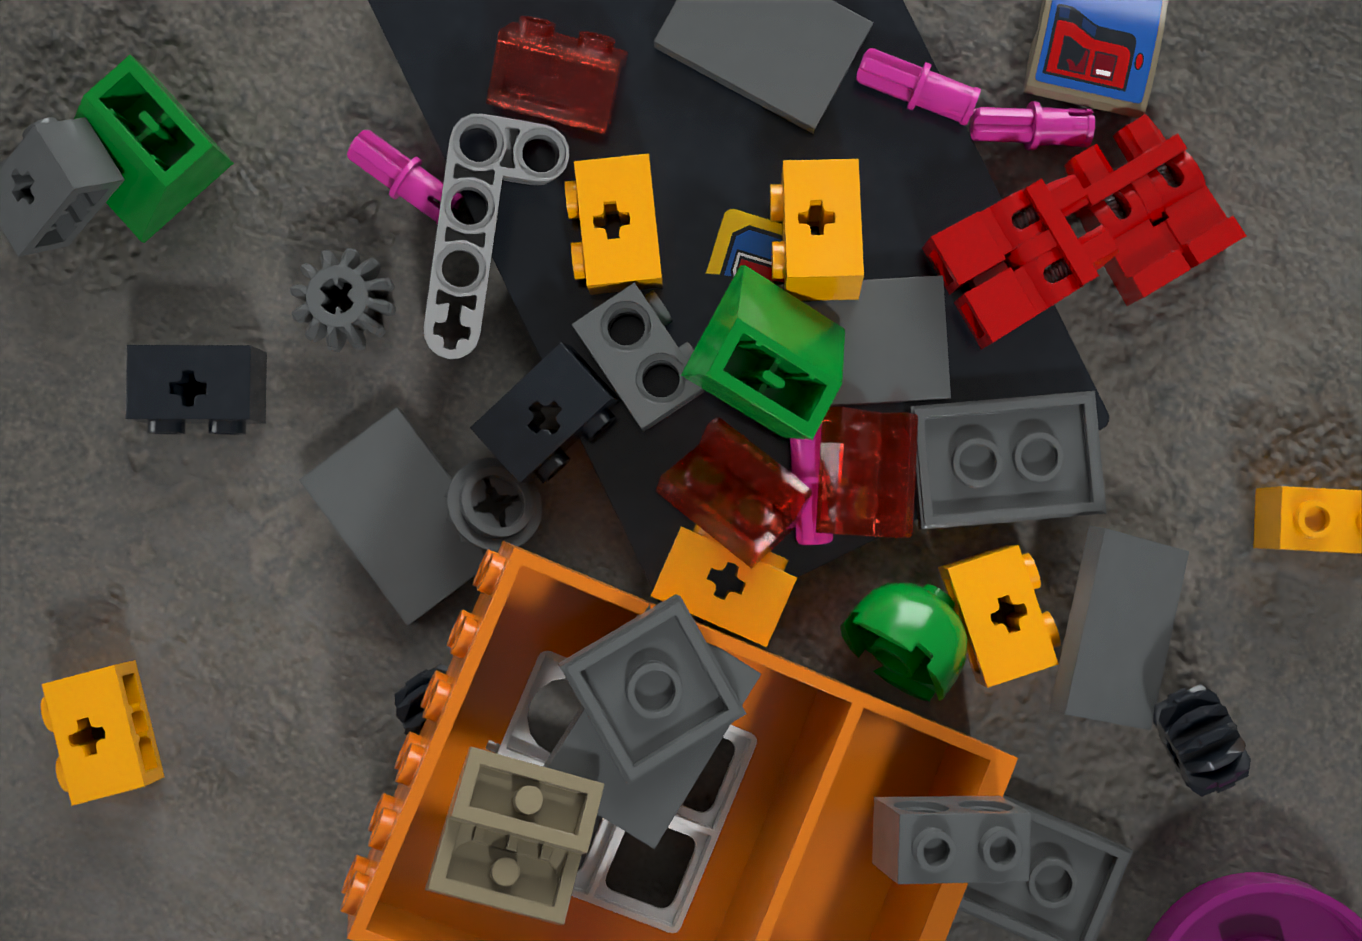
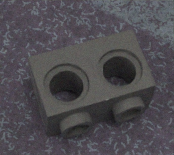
[572,282,704,433]
[872,796,1031,884]

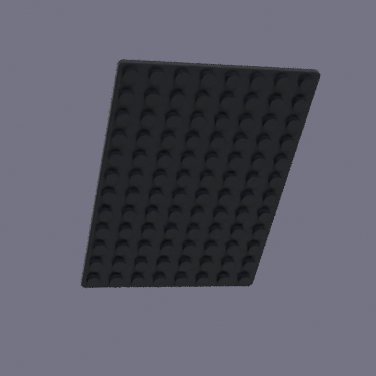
[368,0,1110,624]

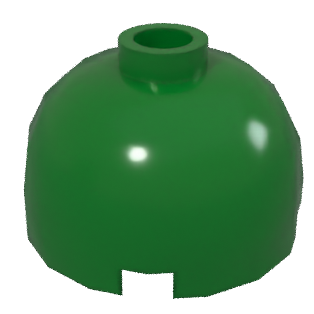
[840,583,967,701]

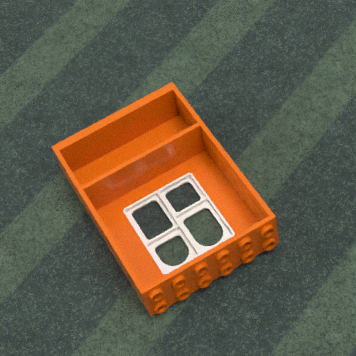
[340,541,1018,941]

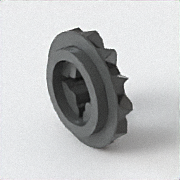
[444,458,542,554]

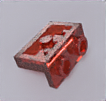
[486,16,628,134]
[816,407,918,538]
[655,417,812,569]

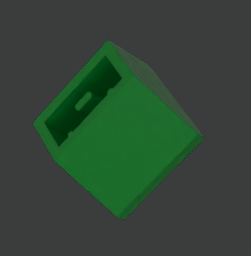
[74,54,234,243]
[681,265,845,440]

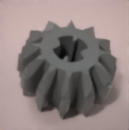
[290,248,396,352]

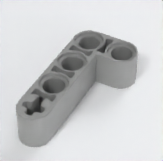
[423,114,569,359]

